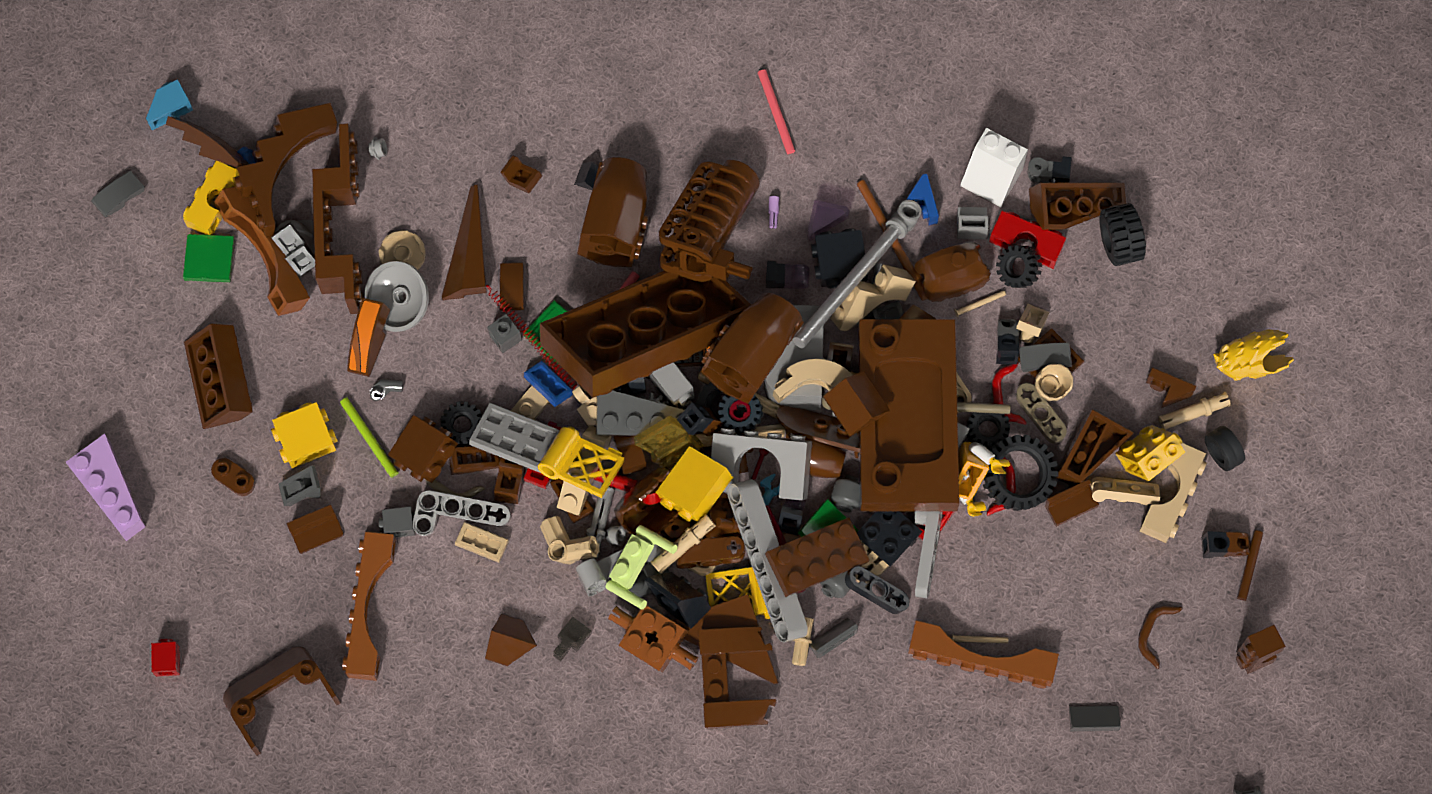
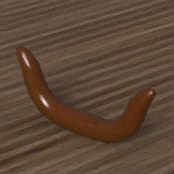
[1138,606,1183,669]

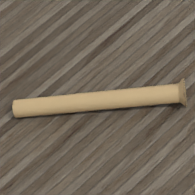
[954,290,1006,317]
[952,634,1008,643]

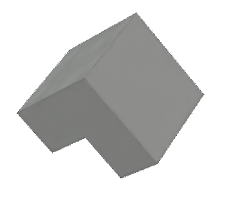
[957,207,988,239]

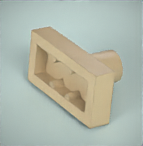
[1016,304,1050,343]

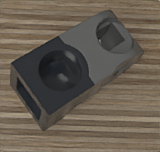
[1027,156,1072,183]
[996,319,1019,365]

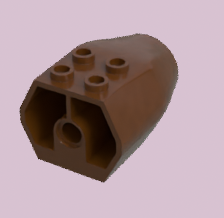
[577,157,649,267]
[701,293,804,404]

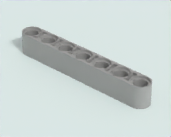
[727,479,808,642]

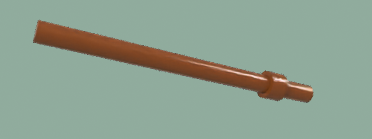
[857,180,927,301]

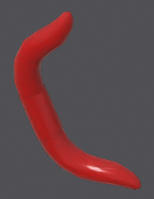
[992,362,1027,425]
[987,457,1016,516]

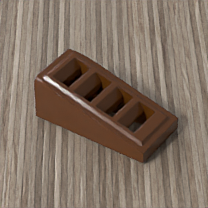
[449,446,500,475]

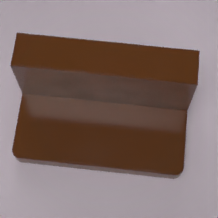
[1045,479,1099,527]
[286,505,344,554]

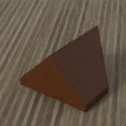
[485,614,537,667]

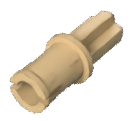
[792,617,814,666]

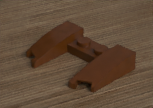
[699,627,777,729]

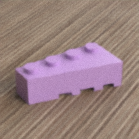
[66,433,146,541]

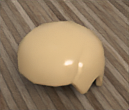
[1035,364,1073,401]

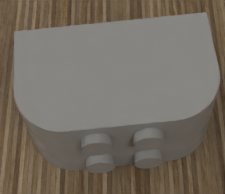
[764,305,823,410]

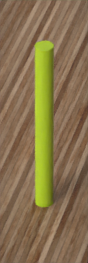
[340,397,399,478]

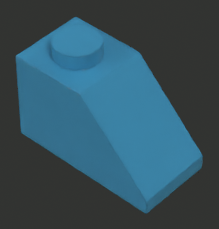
[146,79,193,130]

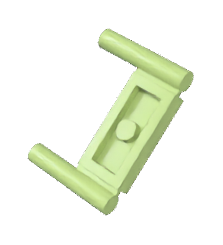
[606,525,678,609]

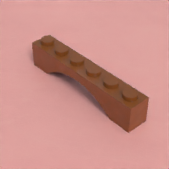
[214,187,310,316]
[342,532,396,681]
[908,621,1059,689]

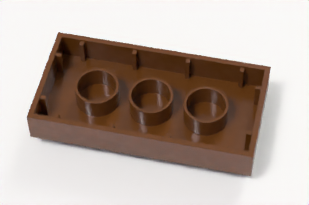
[540,271,751,398]

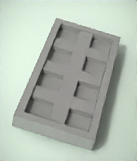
[469,403,560,473]

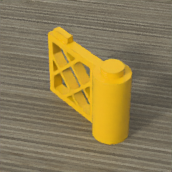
[538,427,624,498]
[706,567,770,619]

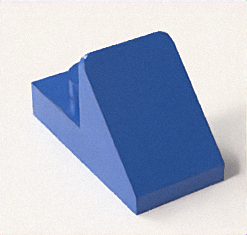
[906,174,939,225]

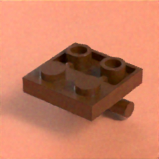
[704,493,743,542]

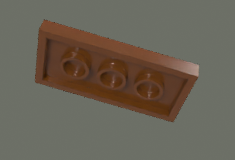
[765,518,870,597]

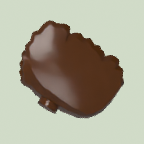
[915,242,991,302]
[614,467,679,535]

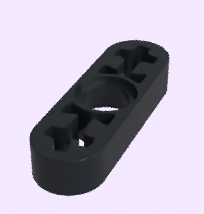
[845,566,910,614]

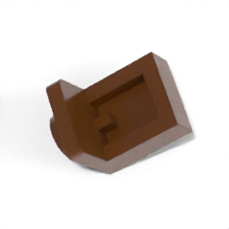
[501,155,542,193]

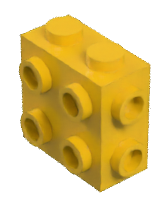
[271,402,338,468]
[1115,425,1185,481]

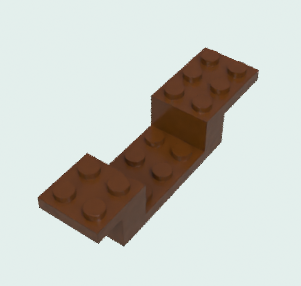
[312,123,363,314]

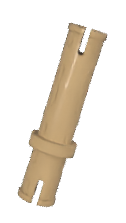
[1159,392,1231,430]
[651,514,716,574]

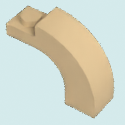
[773,359,852,403]

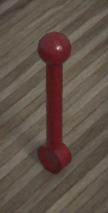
[751,448,769,480]

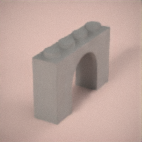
[711,428,812,500]

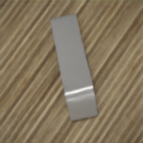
[413,491,511,536]
[576,533,665,596]

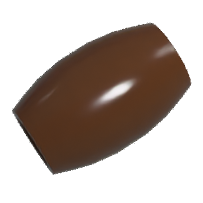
[790,437,846,478]

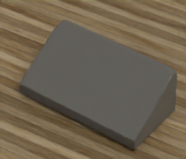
[809,618,858,658]
[1069,706,1121,732]

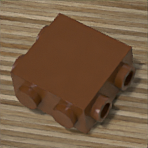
[388,415,458,483]

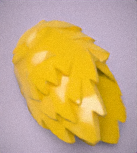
[1213,329,1294,381]

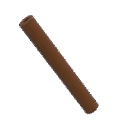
[1237,530,1263,601]

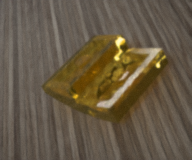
[634,415,703,468]

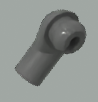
[370,379,403,401]

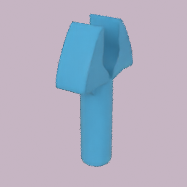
[760,474,780,505]

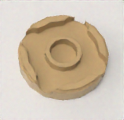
[379,230,426,270]

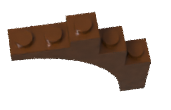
[233,103,337,236]

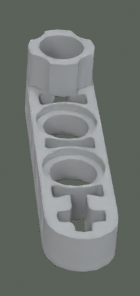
[915,511,943,599]

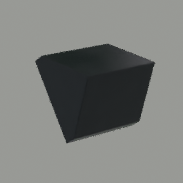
[574,162,599,190]

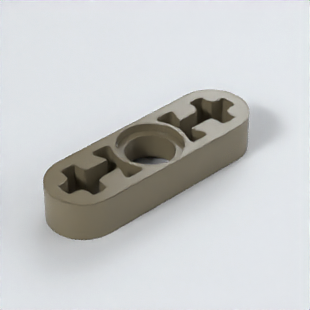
[1016,383,1067,444]

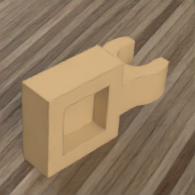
[572,386,597,426]

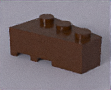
[1056,409,1133,487]

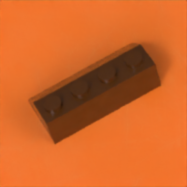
[184,324,253,429]

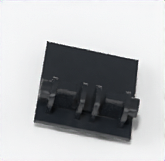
[857,511,923,567]

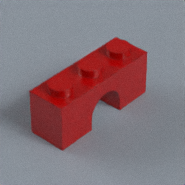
[989,211,1066,269]

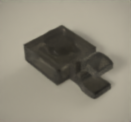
[553,617,592,662]

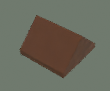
[823,371,890,437]

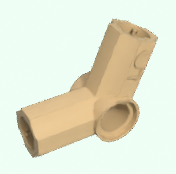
[540,516,600,564]

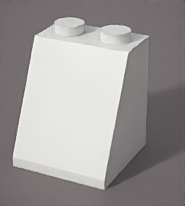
[960,128,1028,207]

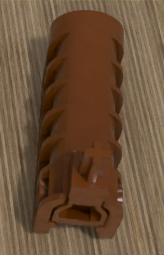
[659,160,760,282]

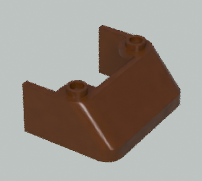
[223,646,340,756]

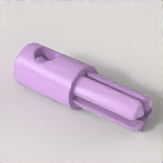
[769,196,779,229]

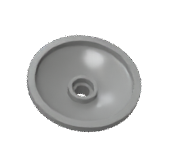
[365,261,429,332]

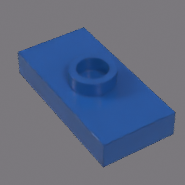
[524,361,573,407]

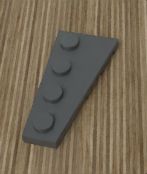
[596,391,692,437]

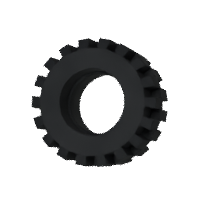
[1099,203,1146,266]

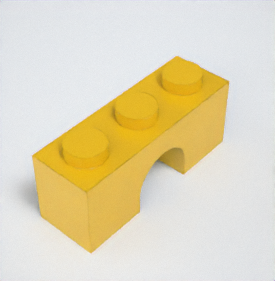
[183,161,236,235]

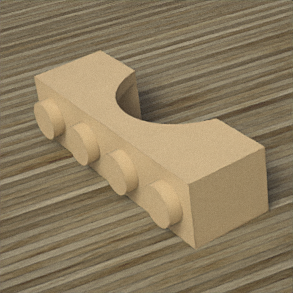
[1140,443,1207,543]

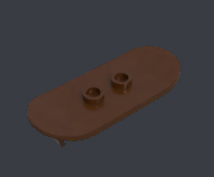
[776,406,860,459]

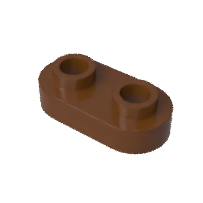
[211,458,255,496]

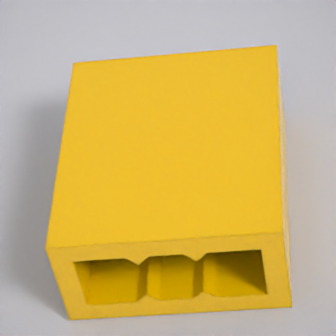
[656,446,733,522]

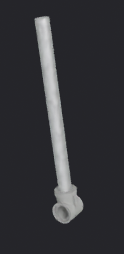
[793,200,921,348]

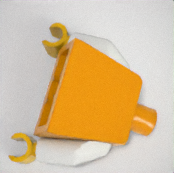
[958,442,1010,517]

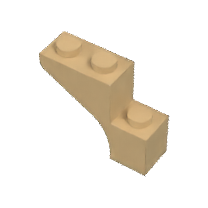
[830,264,916,331]
[557,425,612,516]

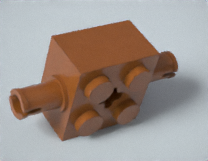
[608,605,698,673]

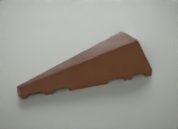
[442,185,487,300]

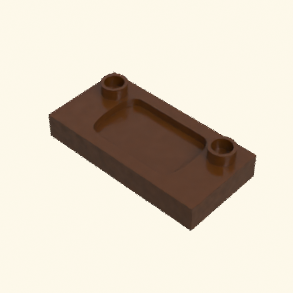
[858,319,959,511]

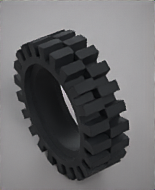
[983,435,1058,511]

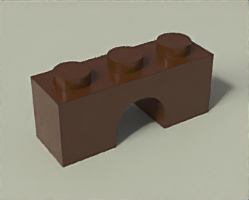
[1236,625,1286,674]

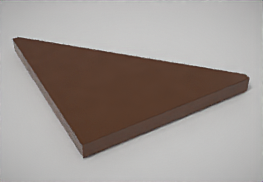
[672,594,779,684]

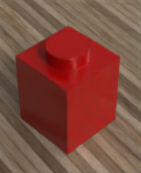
[151,639,180,677]

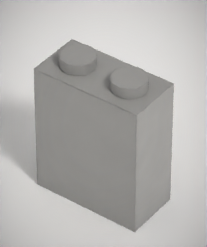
[648,363,695,410]

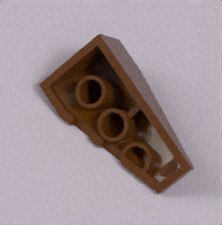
[1029,183,1126,230]

